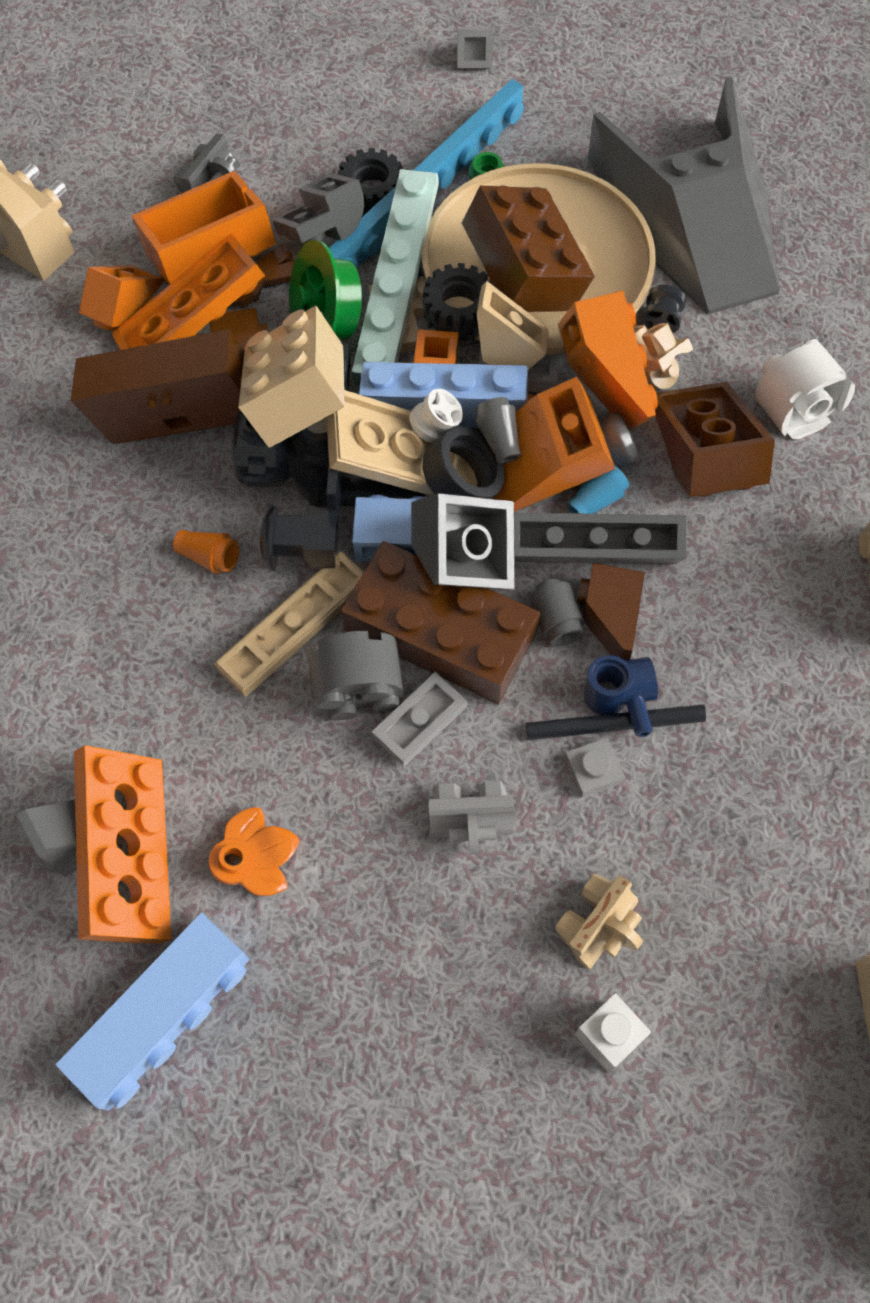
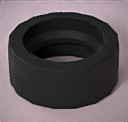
[422,426,505,499]

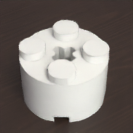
[755,339,855,439]

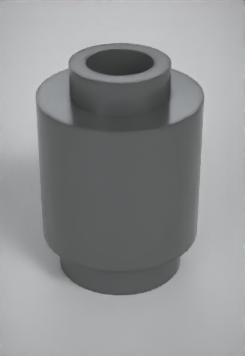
[530,578,585,646]

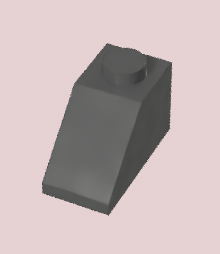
[16,799,77,877]

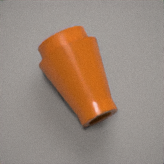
[173,529,240,574]

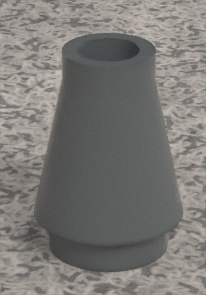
[475,397,522,464]

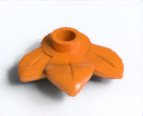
[208,807,299,896]

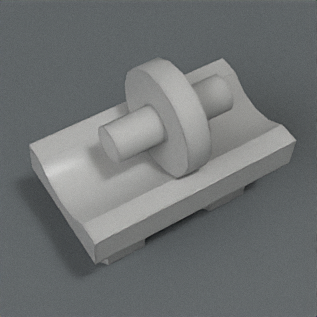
[429,781,514,855]

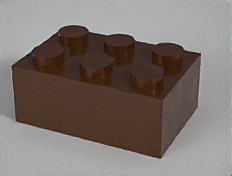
[461,185,595,312]

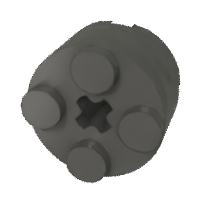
[307,631,403,721]

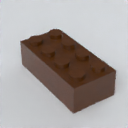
[341,541,540,705]

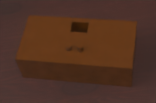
[70,329,245,444]

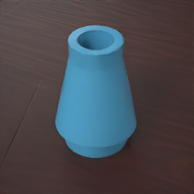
[566,465,629,514]

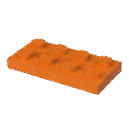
[111,234,265,350]
[74,745,172,944]

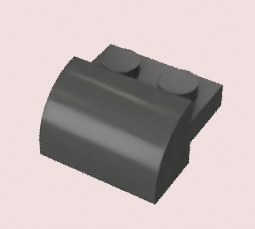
[271,173,364,244]

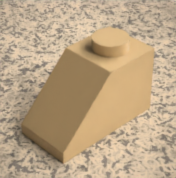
[477,281,549,370]

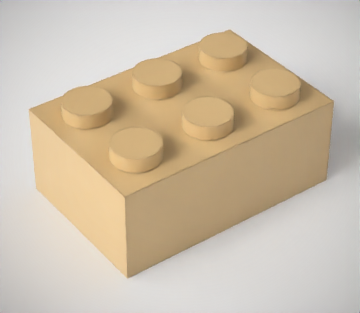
[239,306,345,448]

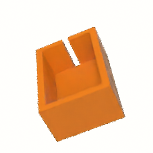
[131,170,276,286]

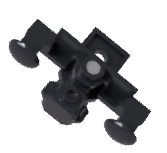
[233,343,425,571]

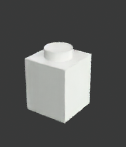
[574,993,651,1073]

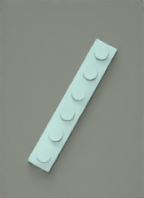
[352,169,439,381]

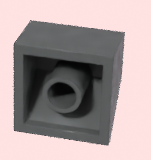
[411,493,515,590]

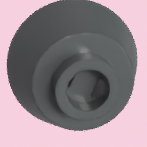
[599,412,639,466]

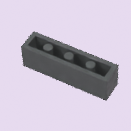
[514,512,686,564]

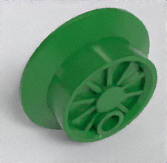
[289,240,362,340]

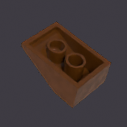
[655,382,775,497]

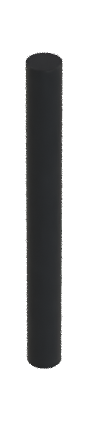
[526,704,706,740]

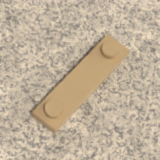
[214,551,364,698]

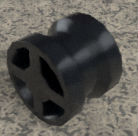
[641,285,686,334]

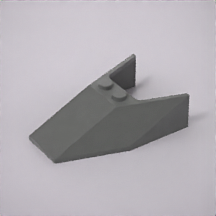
[588,77,780,315]

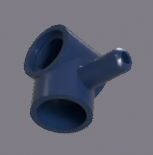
[583,655,658,737]

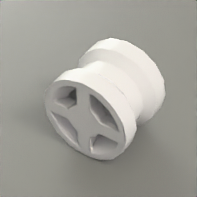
[409,389,463,443]

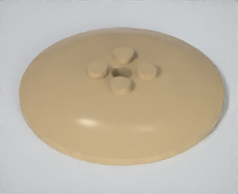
[422,163,655,355]

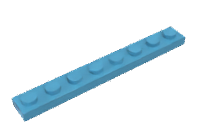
[329,79,524,269]

